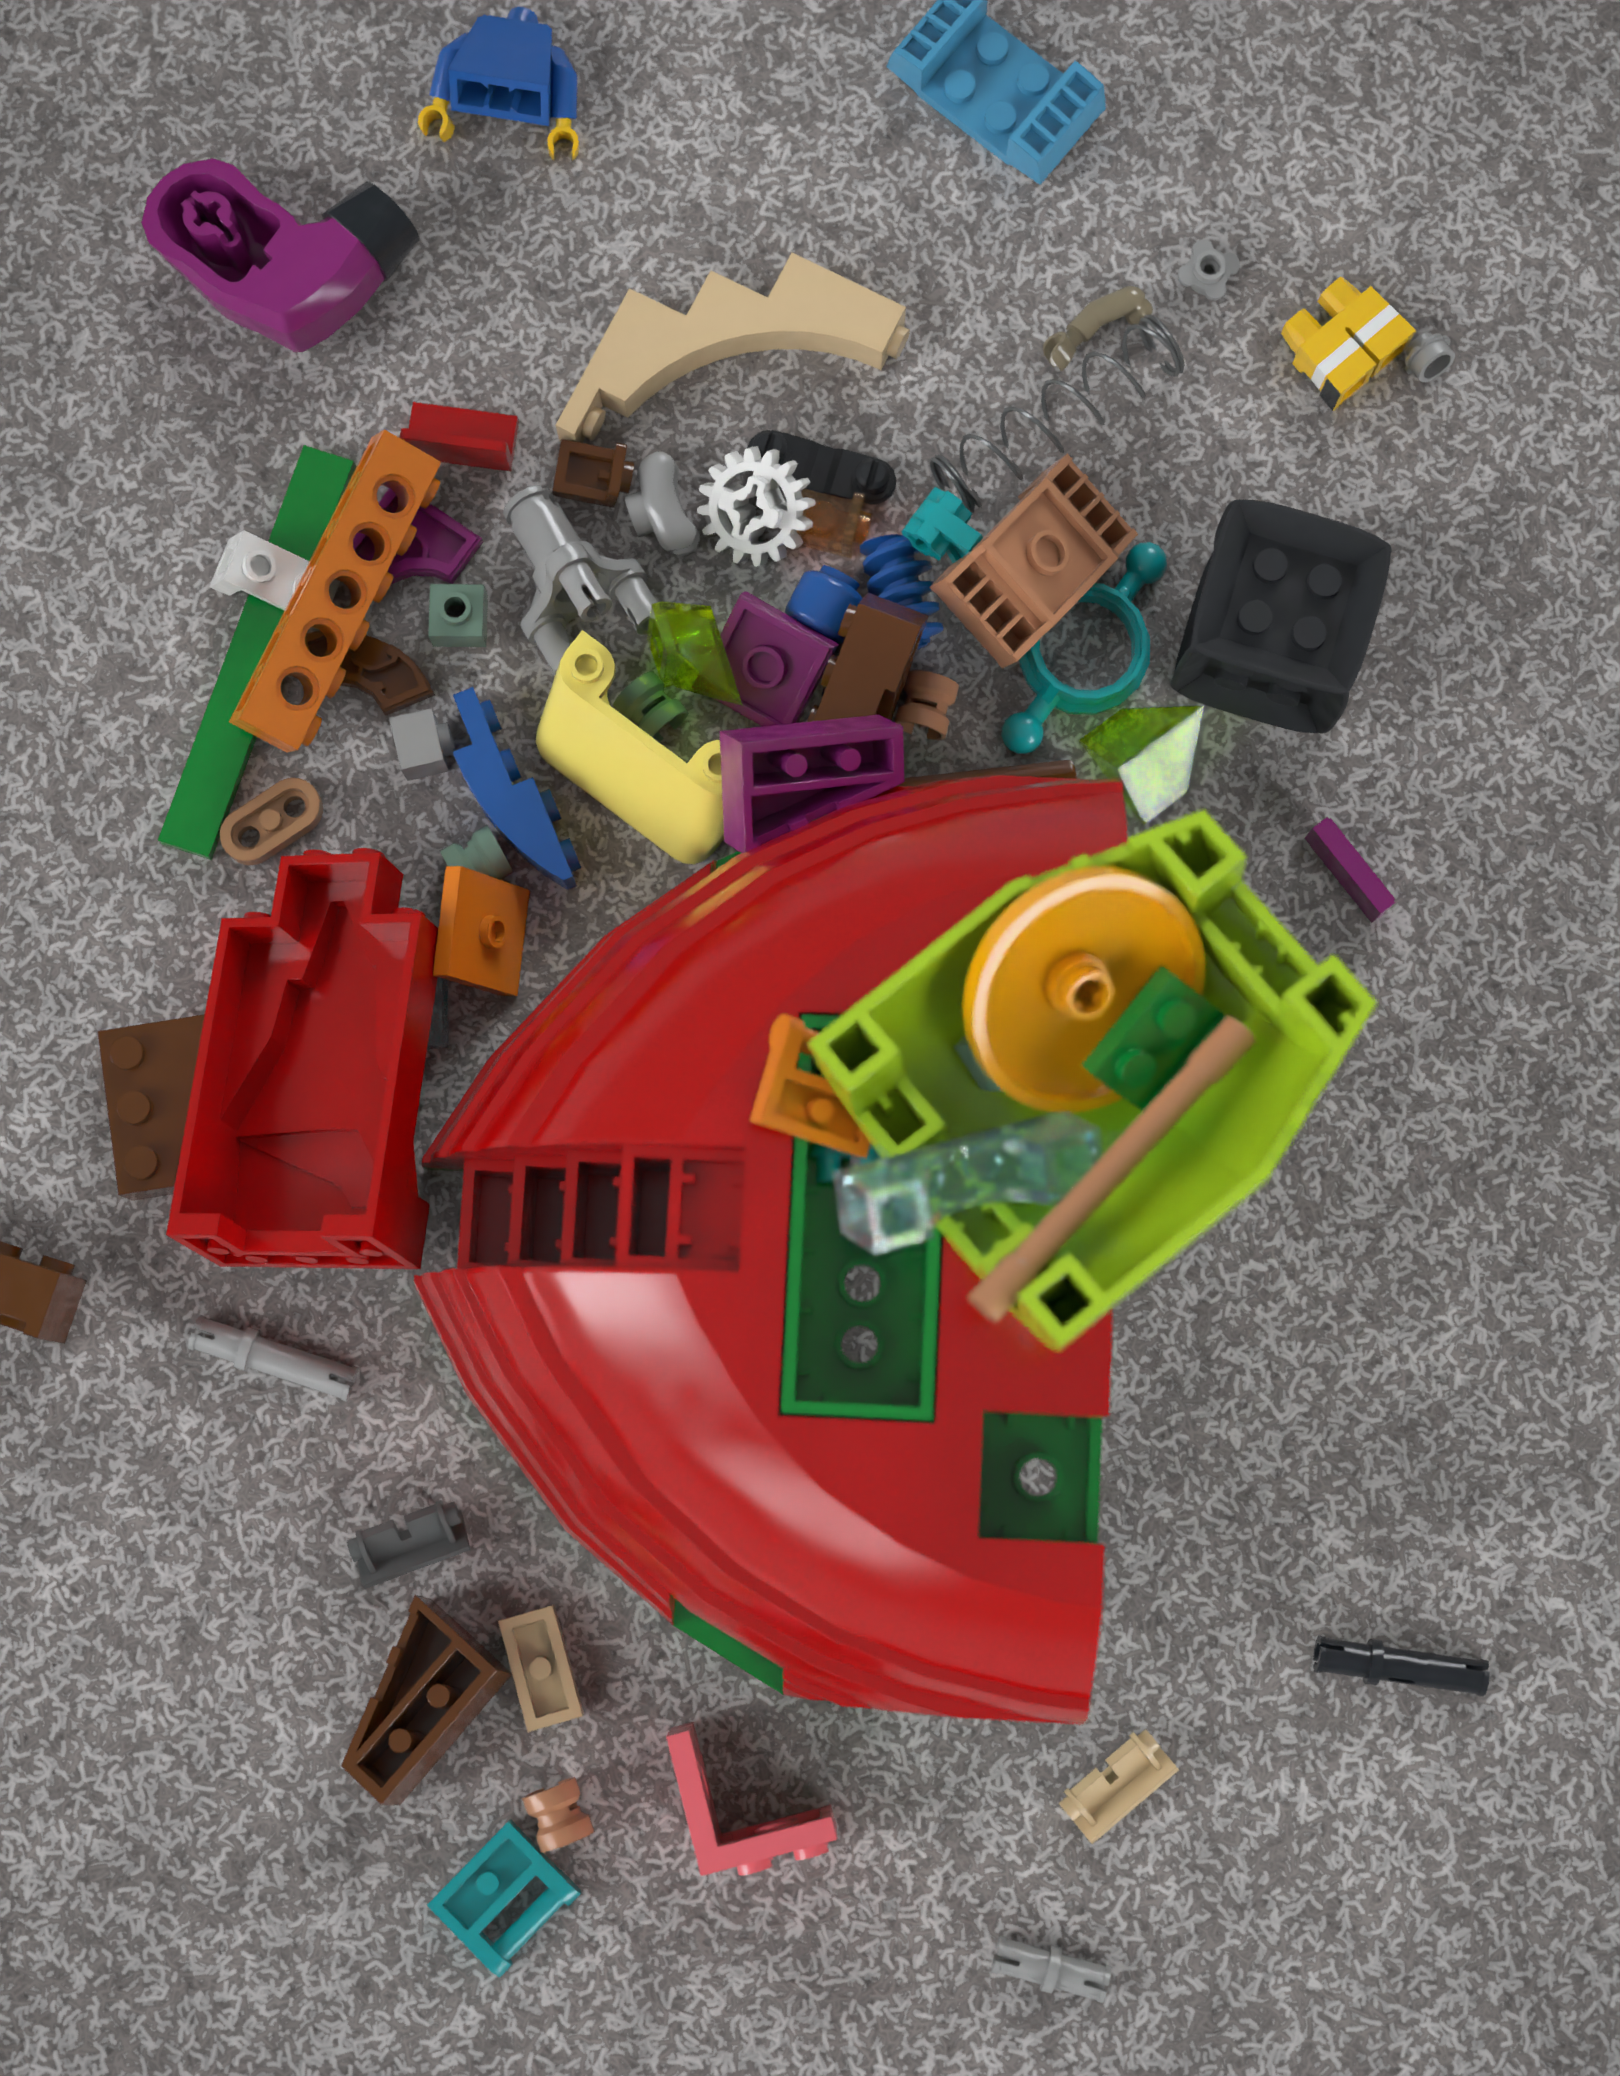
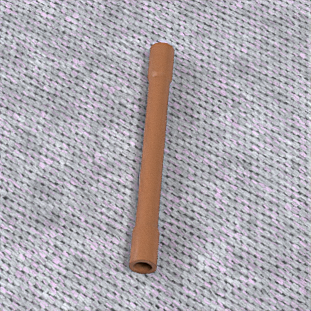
[967,1016,1256,1323]

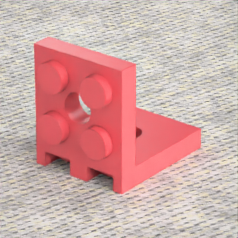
[666,1722,837,1876]

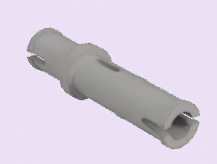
[188,1315,359,1402]

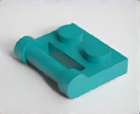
[427,1819,582,1977]

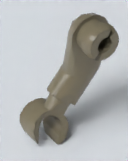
[1043,285,1153,371]

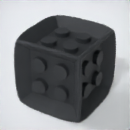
[1171,499,1392,734]

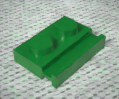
[1082,965,1227,1111]

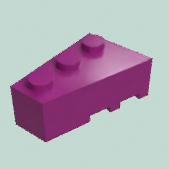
[719,715,905,853]

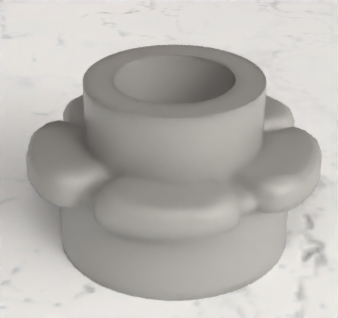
[1405,332,1455,382]

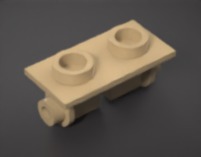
[1059,1729,1179,1844]

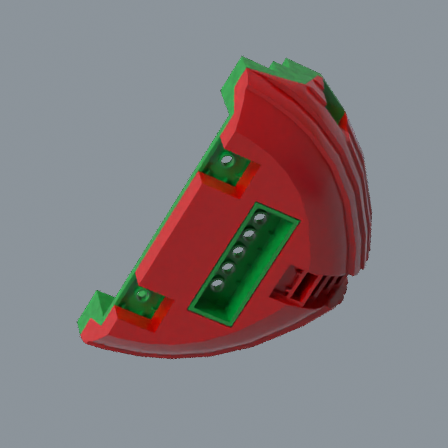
[413,775,1128,1725]

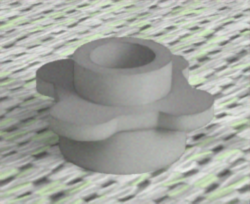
[1178,240,1240,301]

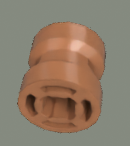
[895,670,959,740]
[522,1777,595,1853]

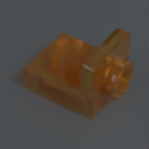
[796,489,873,558]

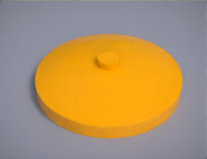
[963,866,1205,1113]

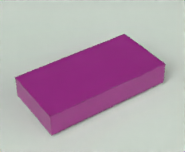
[1304,817,1396,923]

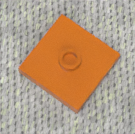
[433,866,530,996]

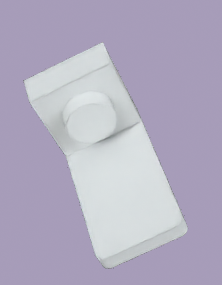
[209,530,340,610]

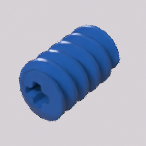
[859,534,944,650]

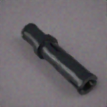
[1313,1636,1490,1697]

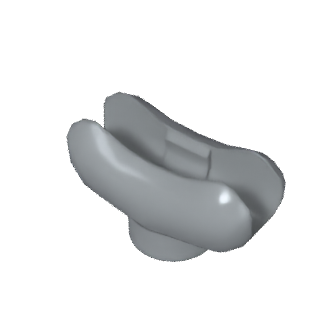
[625,451,700,555]

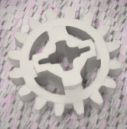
[697,446,815,566]

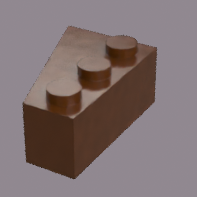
[807,593,929,722]

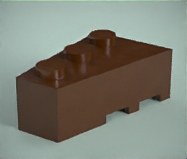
[98,1014,205,1201]
[0,1241,87,1344]
[341,1595,512,1805]

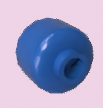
[785,565,863,645]

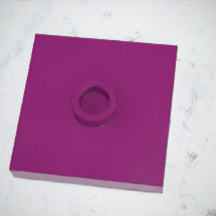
[694,591,839,727]

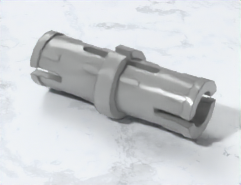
[991,1935,1111,2003]

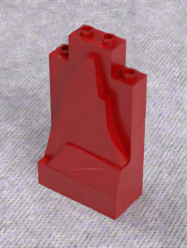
[166,848,438,1269]

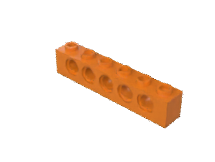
[229,429,441,753]

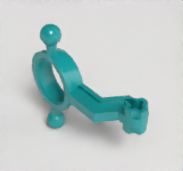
[901,486,1167,754]

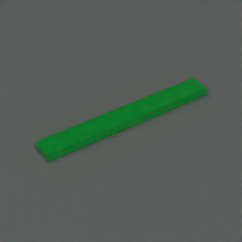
[158,445,356,860]

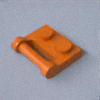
[750,1014,871,1158]

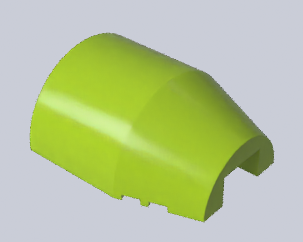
[808,809,1378,1351]

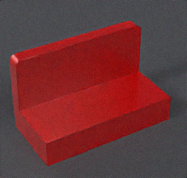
[400,402,519,472]

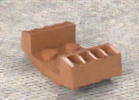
[930,453,1138,668]

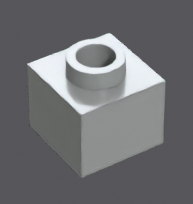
[389,708,455,781]

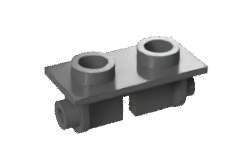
[347,1500,470,1589]

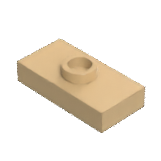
[498,1604,584,1732]

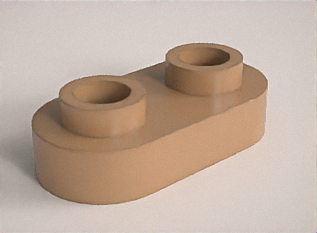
[220,778,323,865]

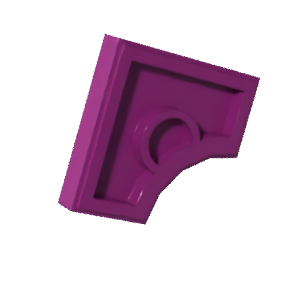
[353,488,483,586]

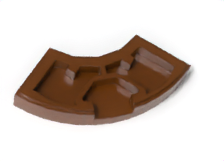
[305,630,435,716]

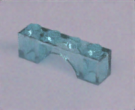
[833,1112,1103,1254]

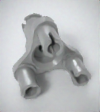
[503,485,667,677]

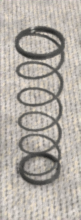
[930,314,1185,513]

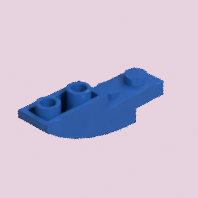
[452,687,582,890]

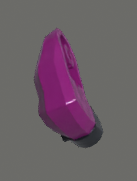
[141,158,420,352]

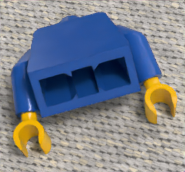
[418,7,579,160]

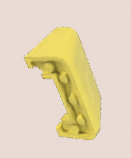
[536,630,724,864]

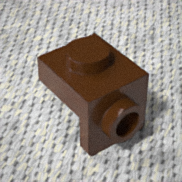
[552,439,634,508]

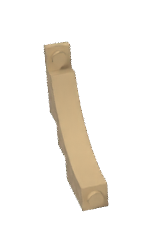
[556,253,910,443]

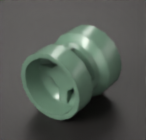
[613,671,689,742]
[439,825,513,879]

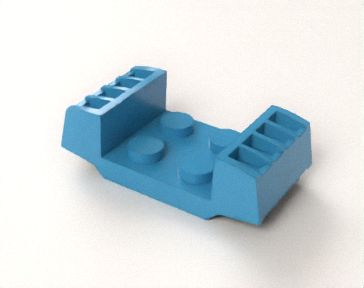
[886,0,1106,185]

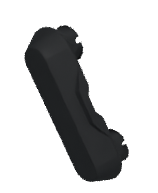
[747,430,896,505]

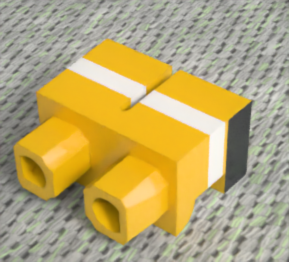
[1281,276,1416,411]

